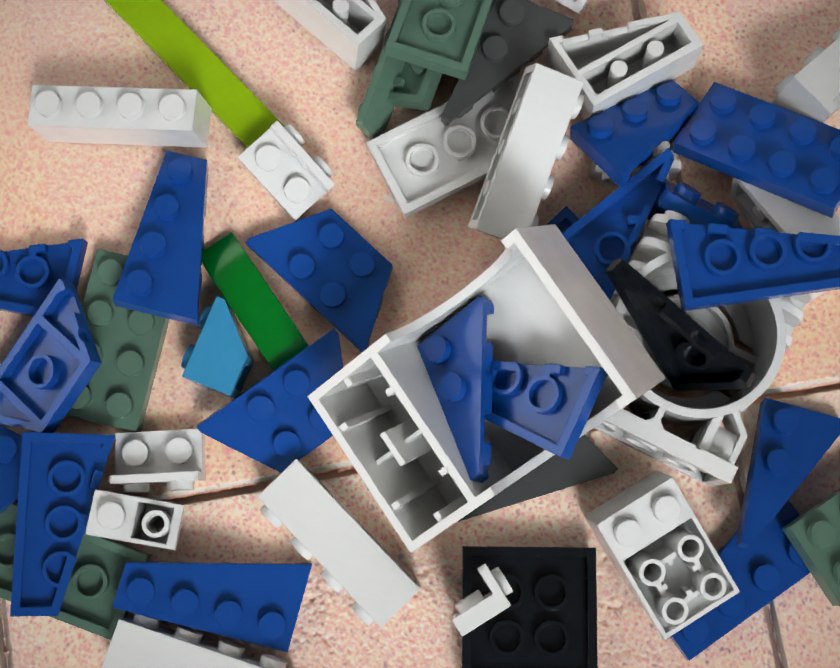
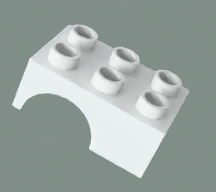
[307,224,666,553]

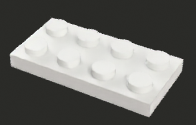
[366,74,521,219]

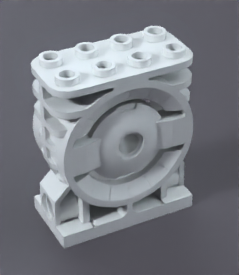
[594,210,815,486]

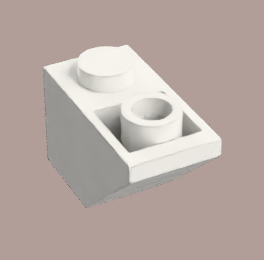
[85,489,185,550]

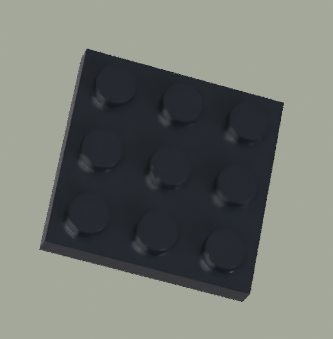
[462,546,598,668]

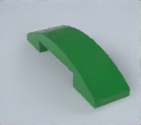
[202,232,309,370]

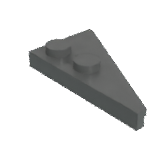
[441,0,574,125]
[458,434,618,522]

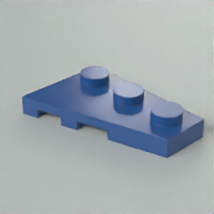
[570,79,698,188]

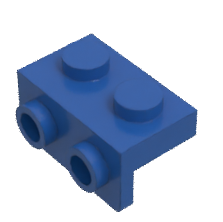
[648,179,743,229]

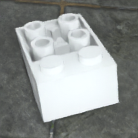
[584,470,740,640]

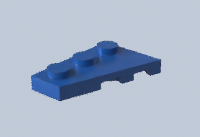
[0,238,88,317]
[485,361,608,460]

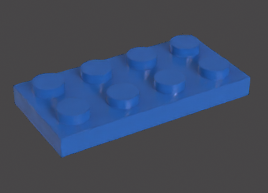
[673,82,840,218]

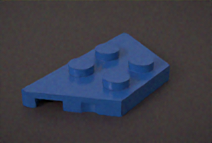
[245,209,393,353]
[0,278,102,433]
[197,328,344,473]

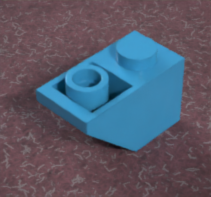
[181,296,254,399]

